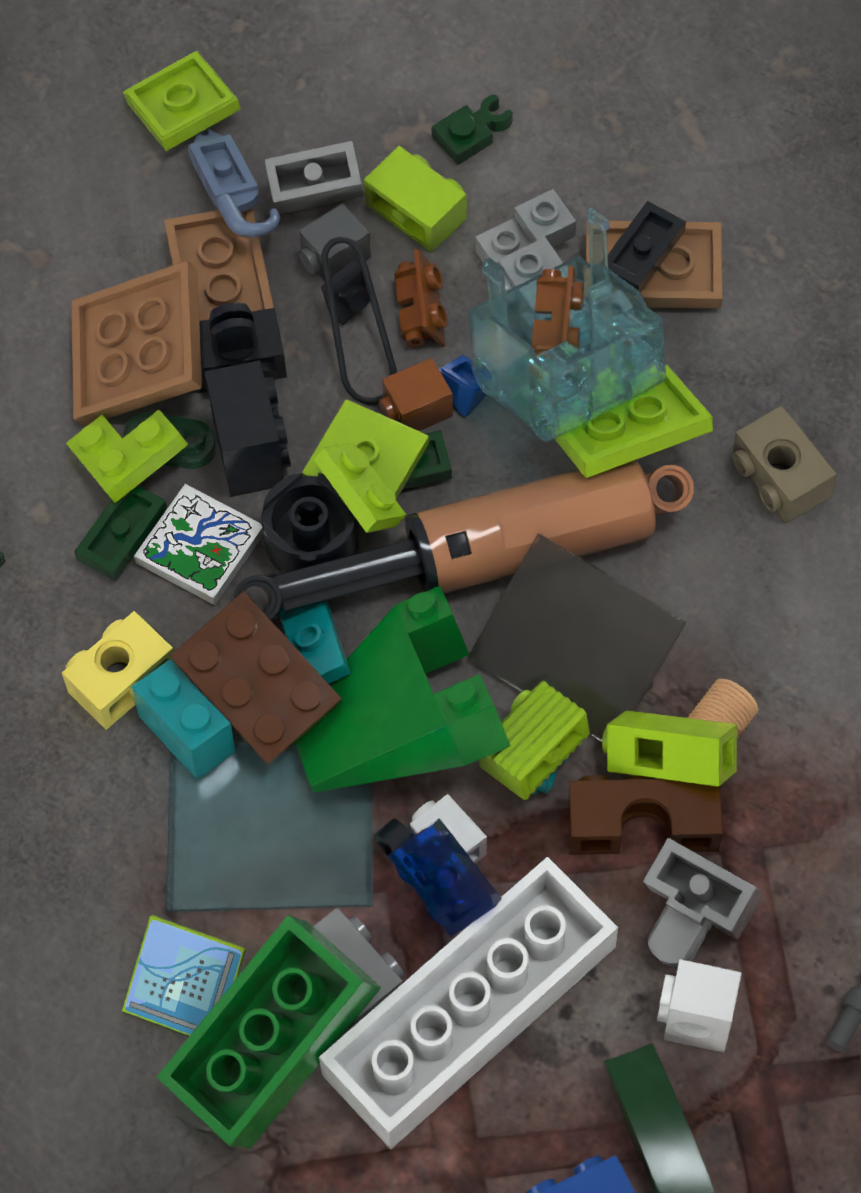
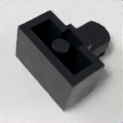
[197,302,287,393]

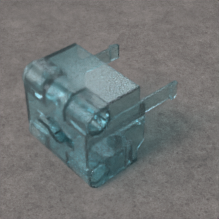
[468,208,666,442]

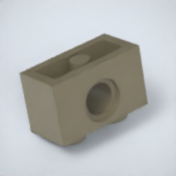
[732,405,837,524]

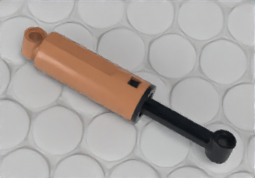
[230,460,694,619]

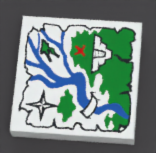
[134,484,264,605]

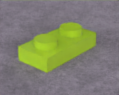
[313,443,406,533]

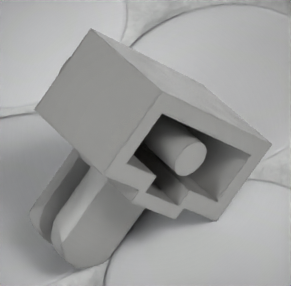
[643,838,763,967]

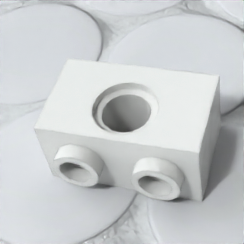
[657,959,741,1053]

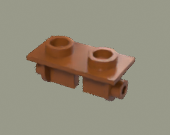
[394,249,448,348]
[530,266,584,371]

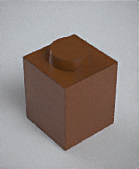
[378,358,453,431]

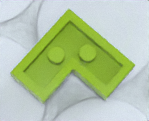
[66,410,188,503]

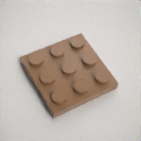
[71,260,202,426]

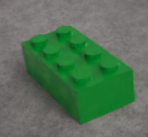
[157,915,382,1148]

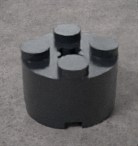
[262,473,360,573]

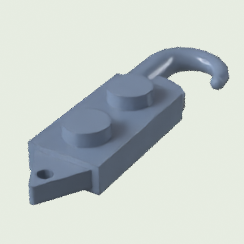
[188,128,280,238]

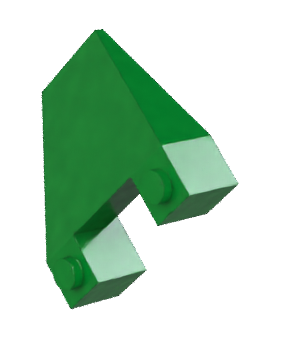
[295,586,510,793]

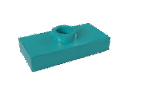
[281,601,351,684]

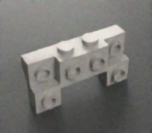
[475,189,647,382]

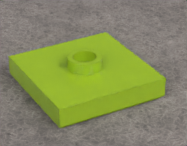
[123,51,241,151]
[302,399,429,500]

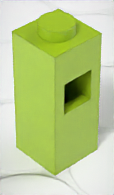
[602,710,737,787]

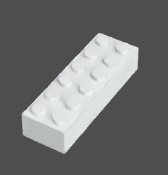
[319,857,618,1149]

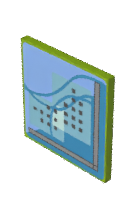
[122,915,246,1036]

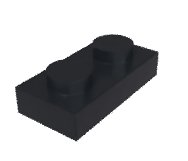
[599,201,686,296]

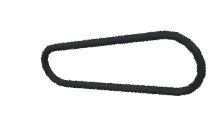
[321,237,397,404]

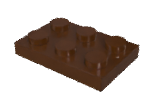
[170,591,342,767]

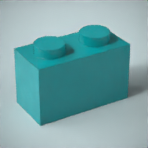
[132,659,236,780]

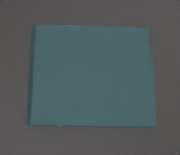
[166,742,373,912]

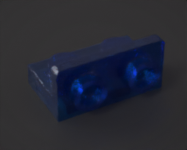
[389,818,502,936]

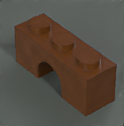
[568,775,723,855]

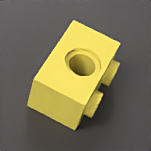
[62,611,174,730]

